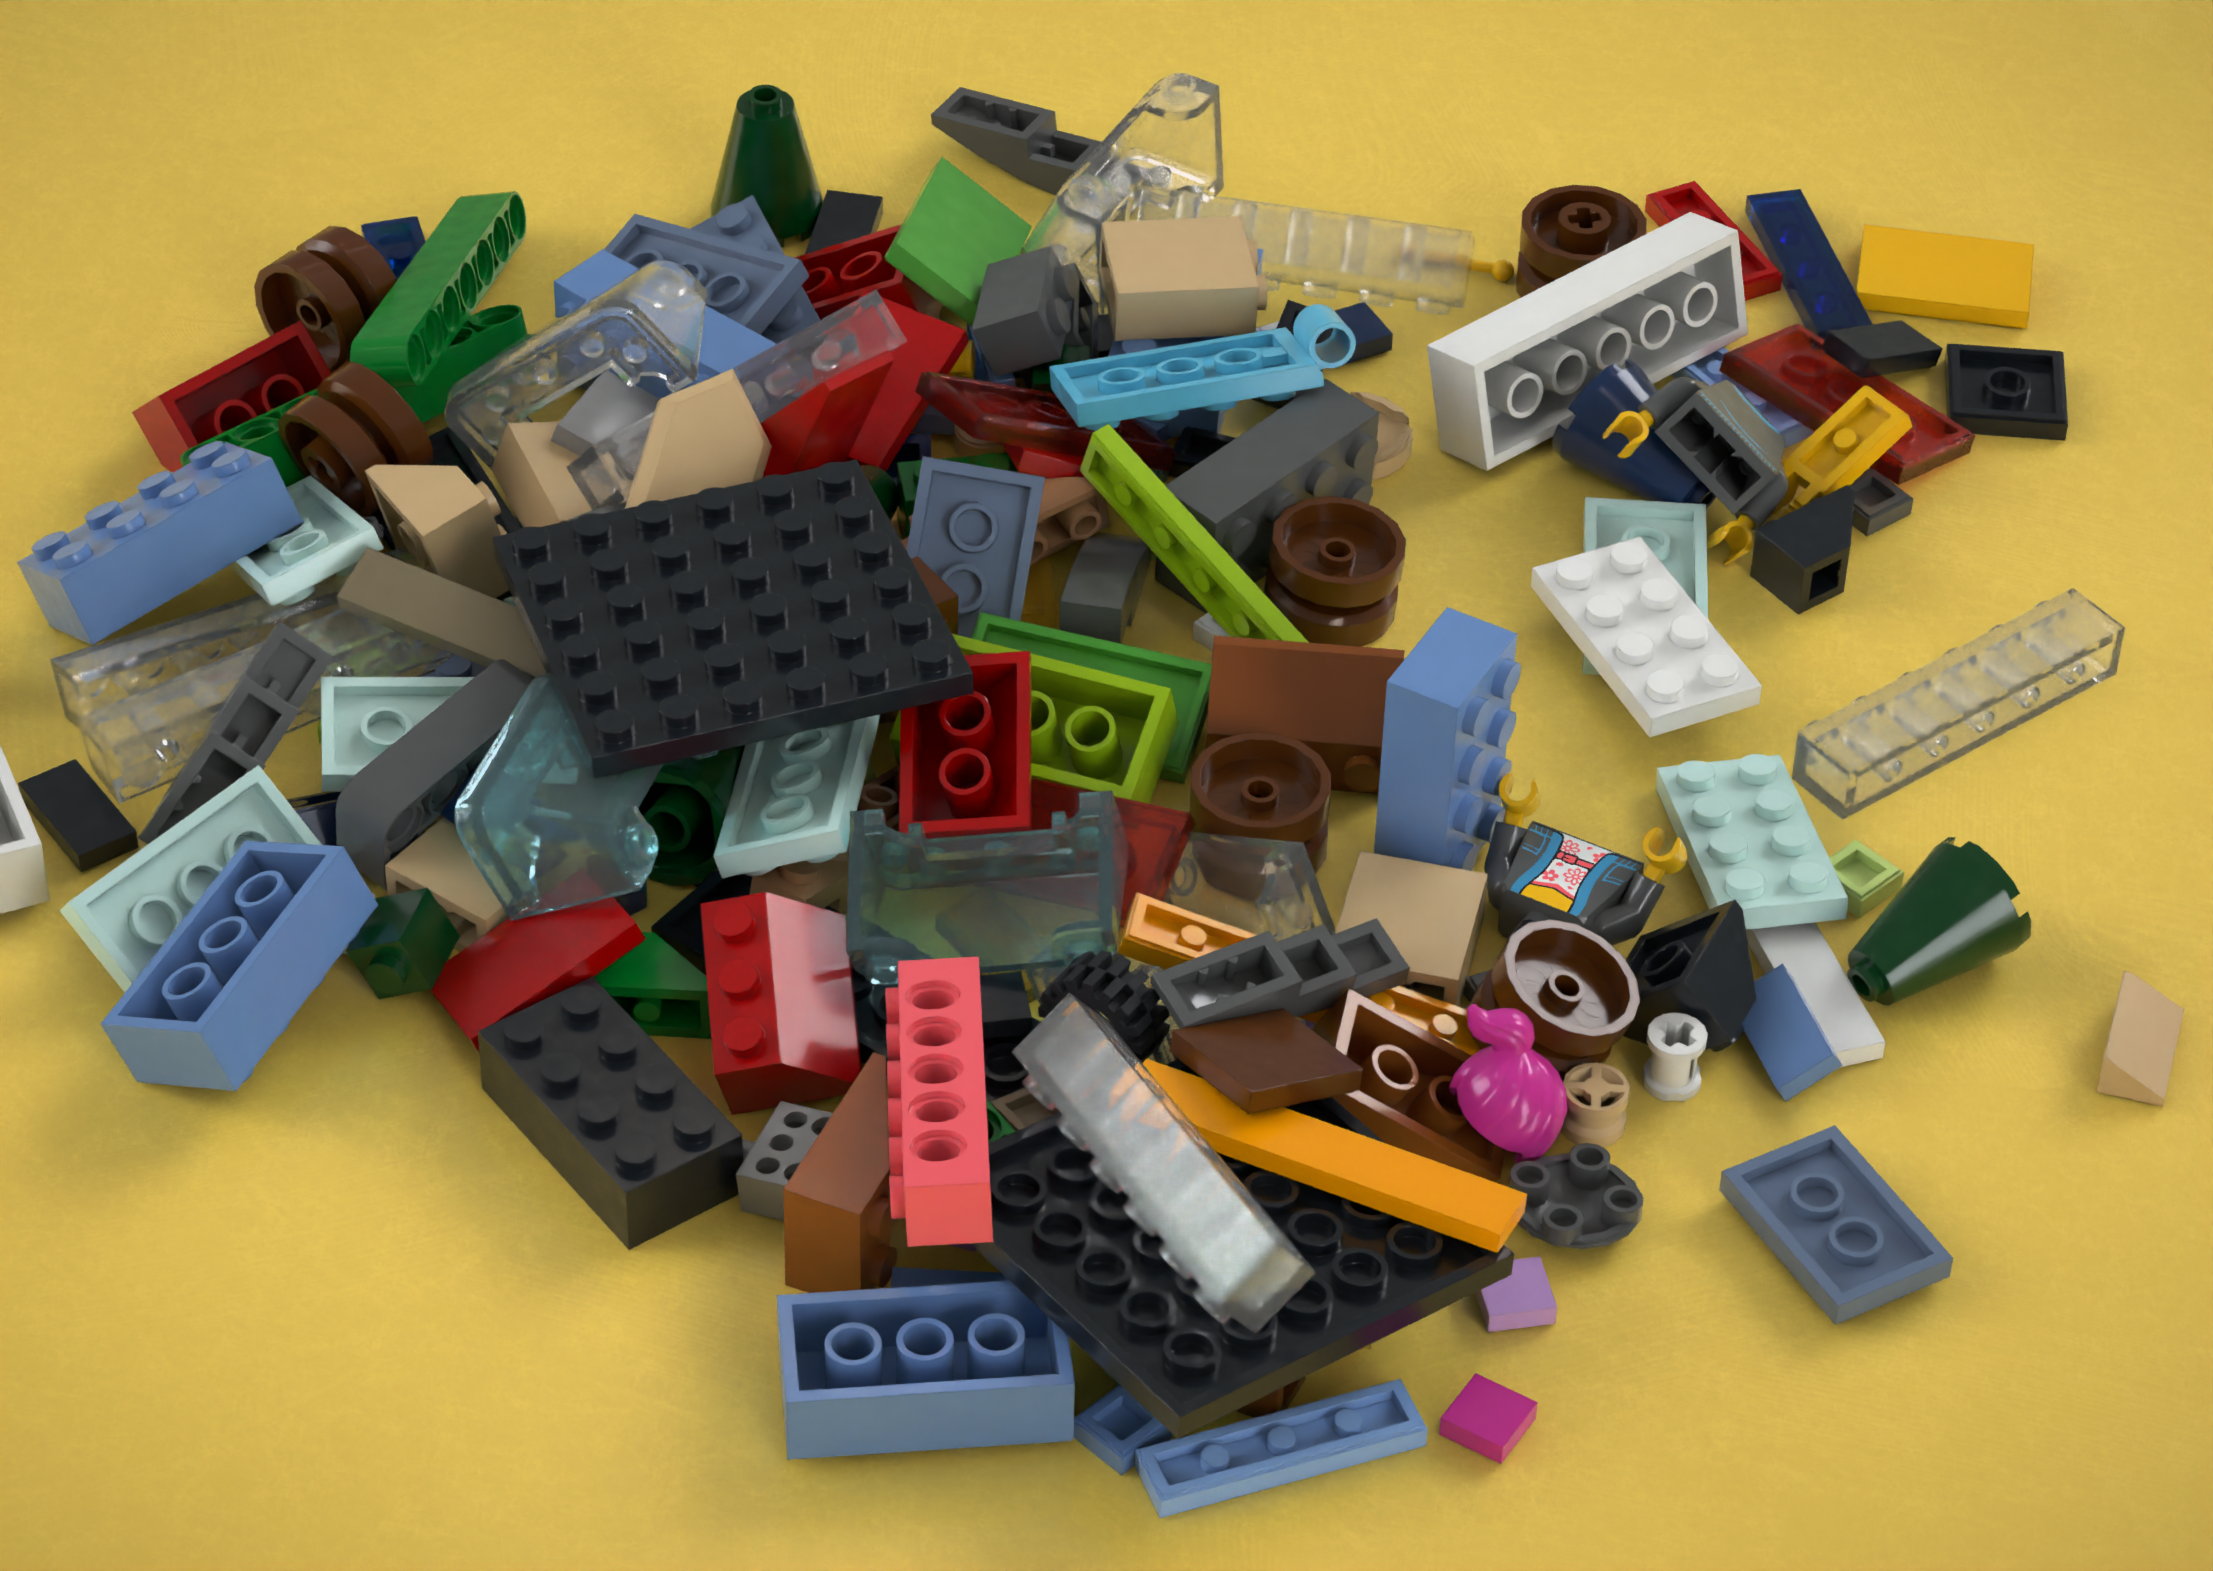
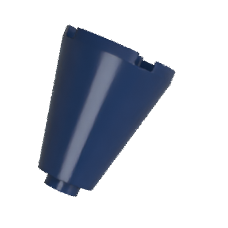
[1552,360,1716,509]

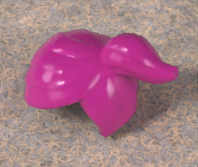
[1449,1004,1567,1164]

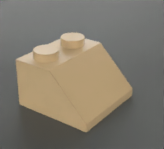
[365,465,509,598]

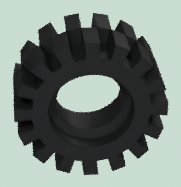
[1038,950,1170,1082]

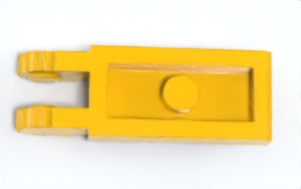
[1770,385,1913,517]

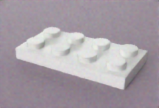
[1531,537,1762,737]

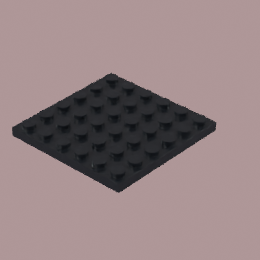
[493,459,974,779]
[970,1059,1514,1439]

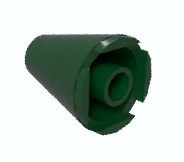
[711,85,824,248]
[607,745,745,886]
[1847,837,2031,1005]

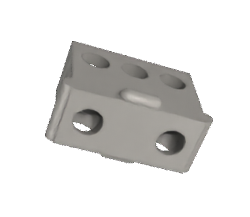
[736,1101,833,1221]

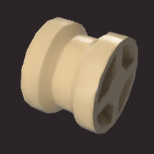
[1561,1062,1630,1147]

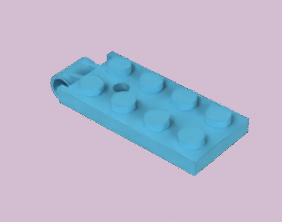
[1049,304,1356,431]

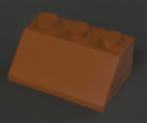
[1205,635,1405,794]

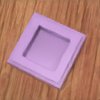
[1475,1256,1557,1332]

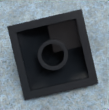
[1623,899,1757,1052]

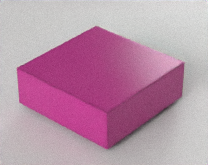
[1439,1373,1538,1464]

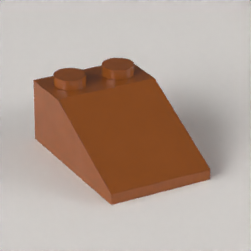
[1311,989,1506,1182]
[783,1052,897,1293]

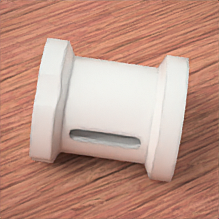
[1642,1012,1708,1101]

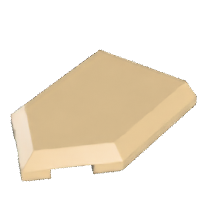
[625,369,772,509]

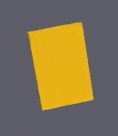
[1854,224,2034,329]

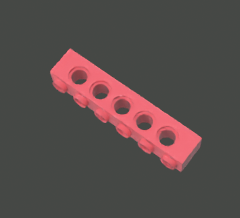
[885,956,993,1247]

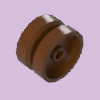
[1516,185,1647,298]
[254,226,397,373]
[278,362,433,518]
[1263,496,1406,647]
[1188,732,1331,894]
[1470,919,1640,1082]

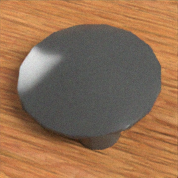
[1509,1143,1644,1249]

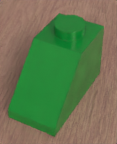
[594,932,711,1039]

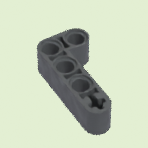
[335,659,557,891]

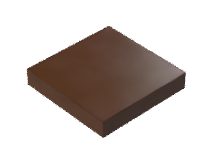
[1169,1008,1363,1114]

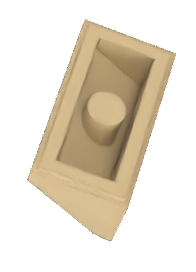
[2097,971,2184,1106]

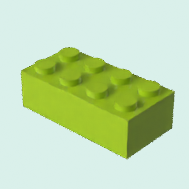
[889,634,1179,833]

